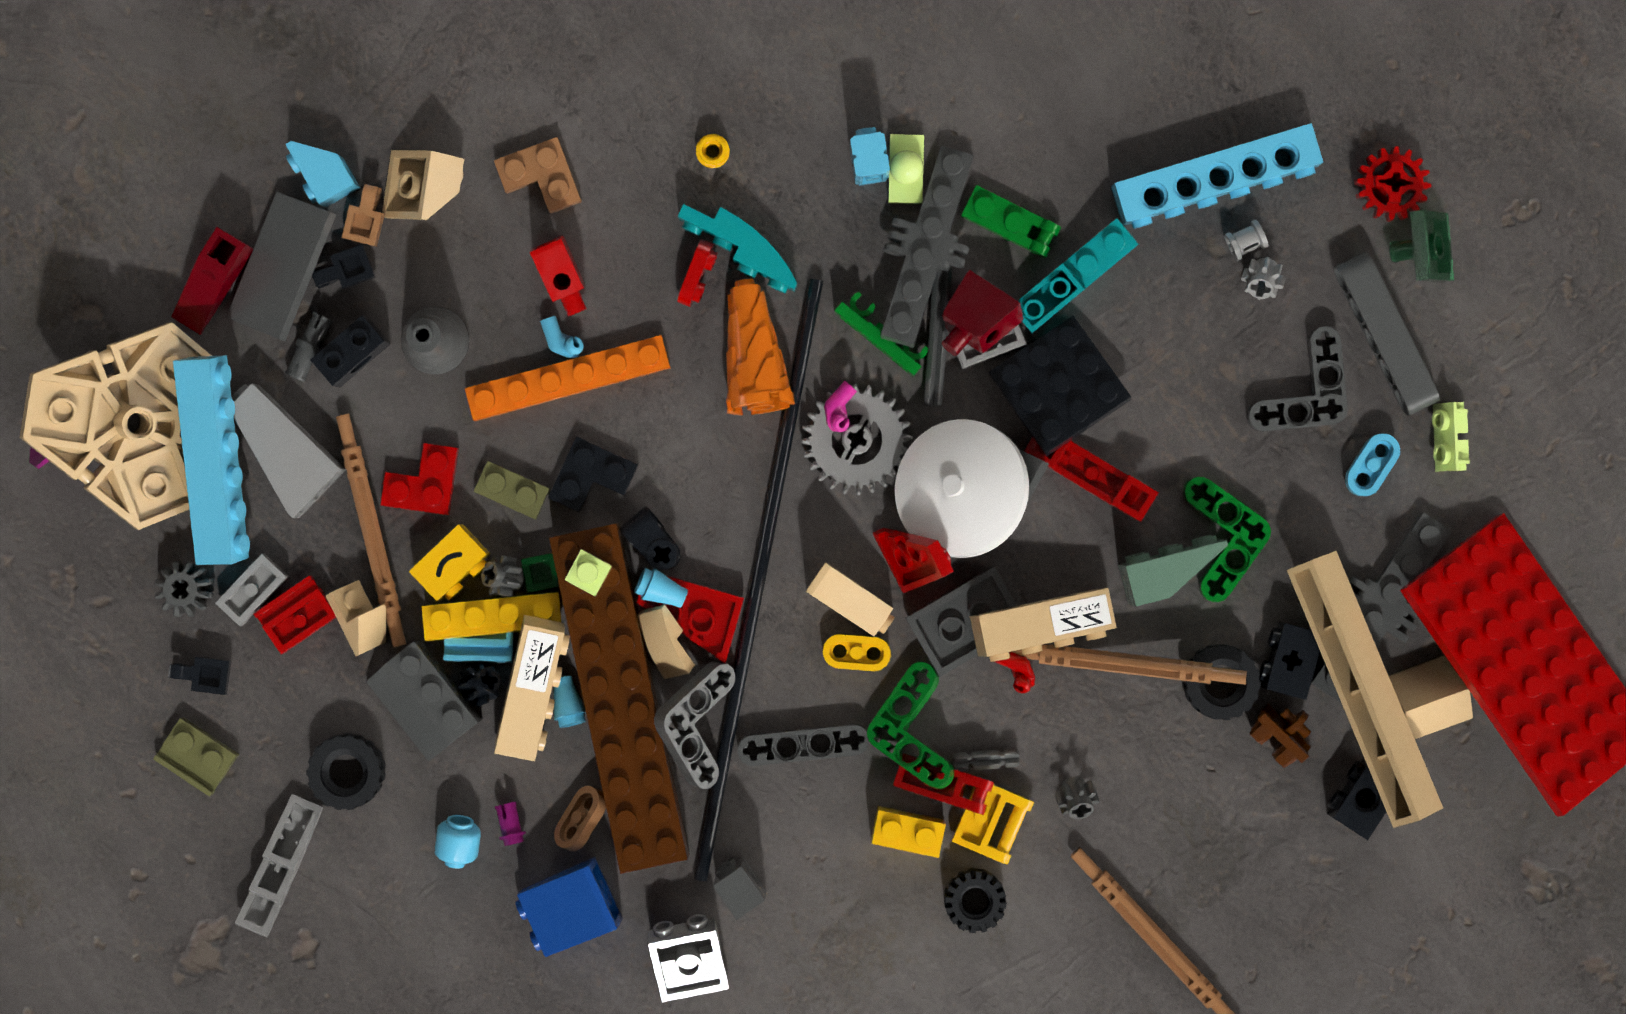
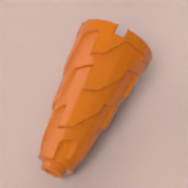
[726,279,795,415]

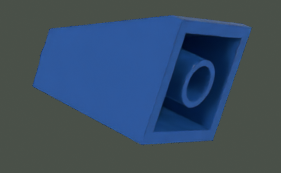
[515,857,623,957]

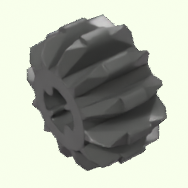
[154,560,214,617]

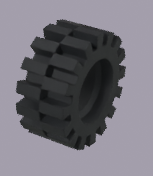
[944,868,1007,933]

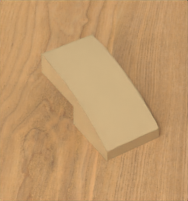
[638,604,695,679]

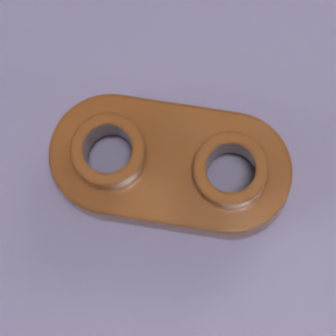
[554,786,606,852]

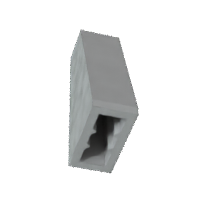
[232,383,346,518]

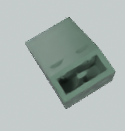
[1118,535,1228,607]

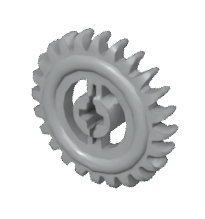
[801,384,913,496]

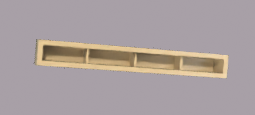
[1287,551,1443,828]

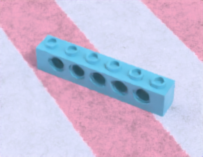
[1111,123,1324,229]

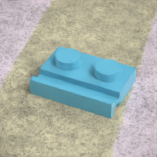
[443,632,514,663]

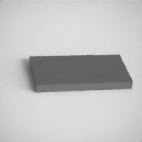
[226,192,336,341]

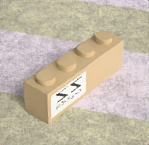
[970,588,1117,662]
[494,615,570,761]

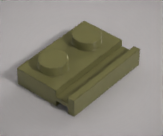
[153,717,239,797]

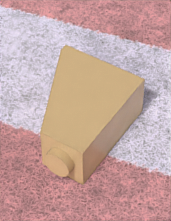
[806,561,895,636]

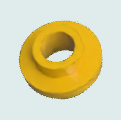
[696,134,730,168]

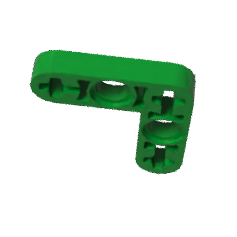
[1183,477,1271,602]
[867,662,954,789]

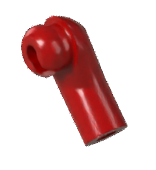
[995,652,1035,693]

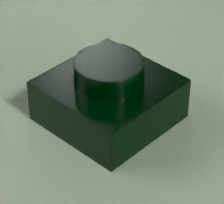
[521,553,559,593]

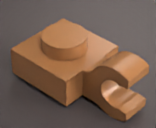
[341,184,385,247]

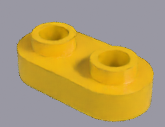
[823,634,891,671]

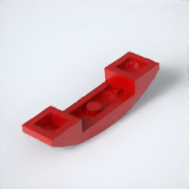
[1024,437,1159,522]

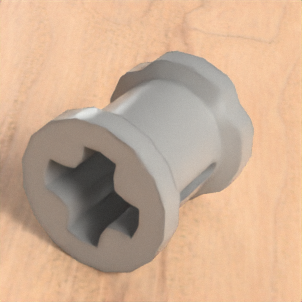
[1224,219,1269,261]

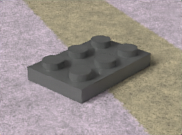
[905,567,1017,677]

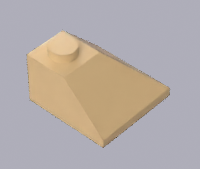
[382,150,464,220]

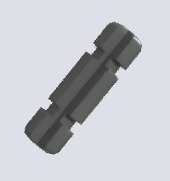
[952,748,1020,772]

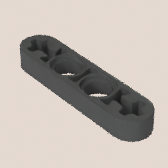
[737,724,869,766]

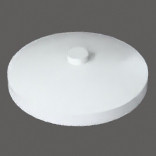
[895,419,1029,558]

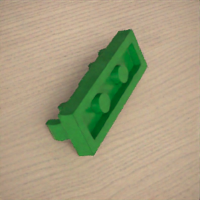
[834,292,928,377]

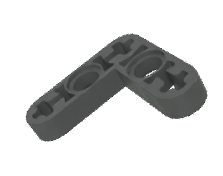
[1247,326,1348,432]
[654,661,735,789]

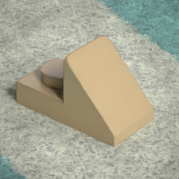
[326,580,386,656]

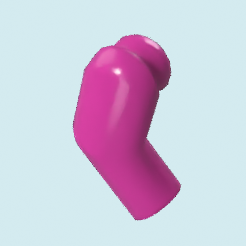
[824,380,857,433]

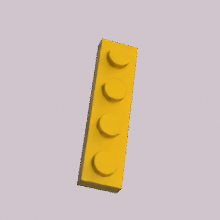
[421,592,561,641]

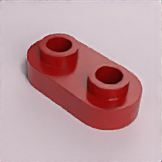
[677,239,718,307]

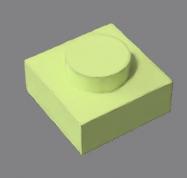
[565,549,612,596]

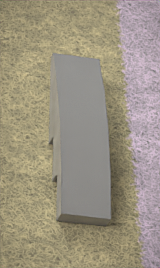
[235,794,323,938]

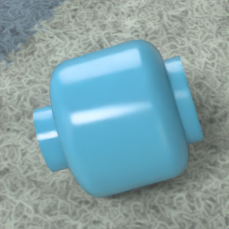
[435,815,481,868]

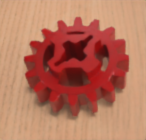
[1354,146,1431,222]

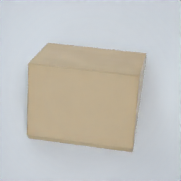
[1389,655,1473,739]

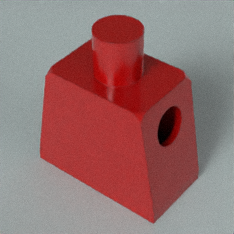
[530,235,587,317]

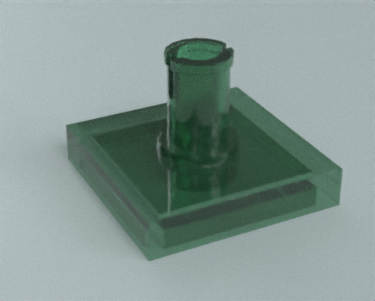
[1389,210,1454,282]

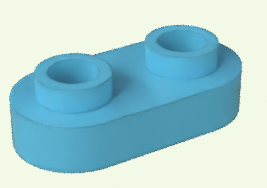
[1345,434,1400,496]

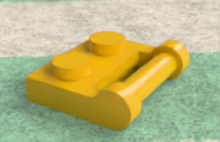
[952,785,1034,865]

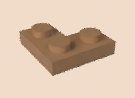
[494,137,582,214]

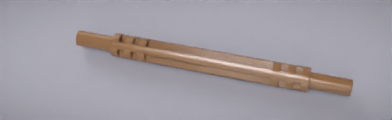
[336,414,406,648]
[1011,644,1247,685]
[1070,847,1235,1014]

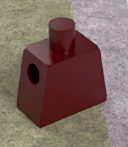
[941,270,1024,356]

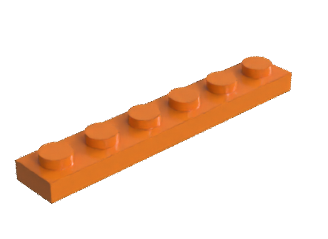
[464,335,671,421]

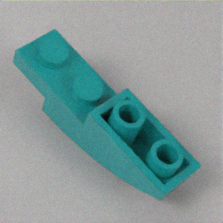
[678,204,798,294]
[1018,218,1139,333]

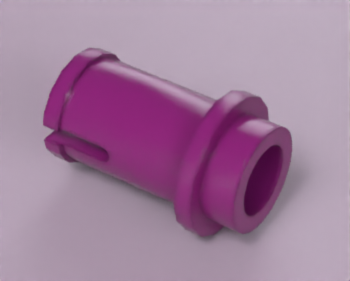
[495,801,526,846]

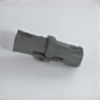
[285,312,333,382]

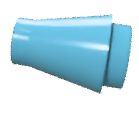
[634,568,688,608]
[553,676,586,728]

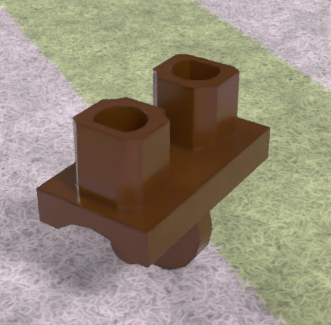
[1249,703,1311,768]

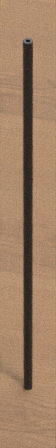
[694,279,824,881]

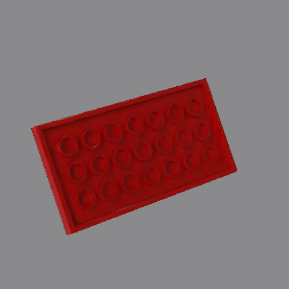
[1400,513,1626,817]

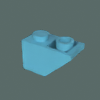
[285,141,360,208]

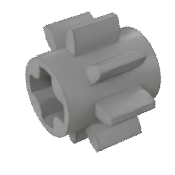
[1241,257,1286,300]

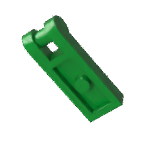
[961,185,1061,258]

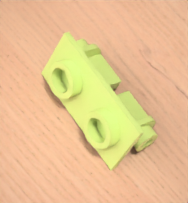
[1432,402,1470,472]

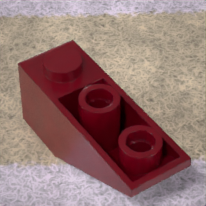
[171,227,254,335]

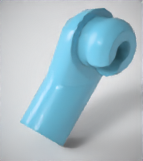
[540,316,584,358]

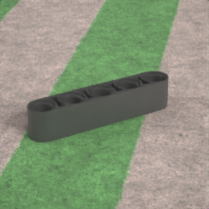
[1334,252,1440,416]

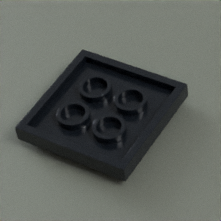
[989,315,1132,457]

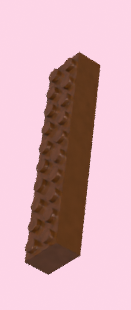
[549,523,690,874]

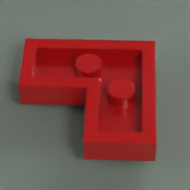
[380,443,459,515]

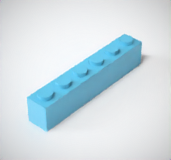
[173,355,250,565]

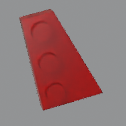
[872,527,954,593]
[636,575,744,663]

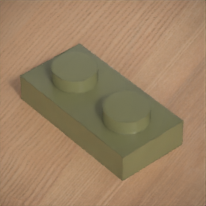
[473,461,550,520]

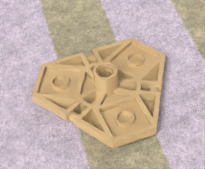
[19,322,212,530]

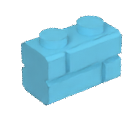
[850,127,890,186]

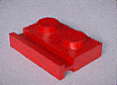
[253,575,336,655]

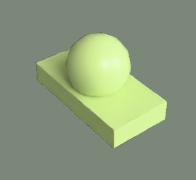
[888,134,924,204]

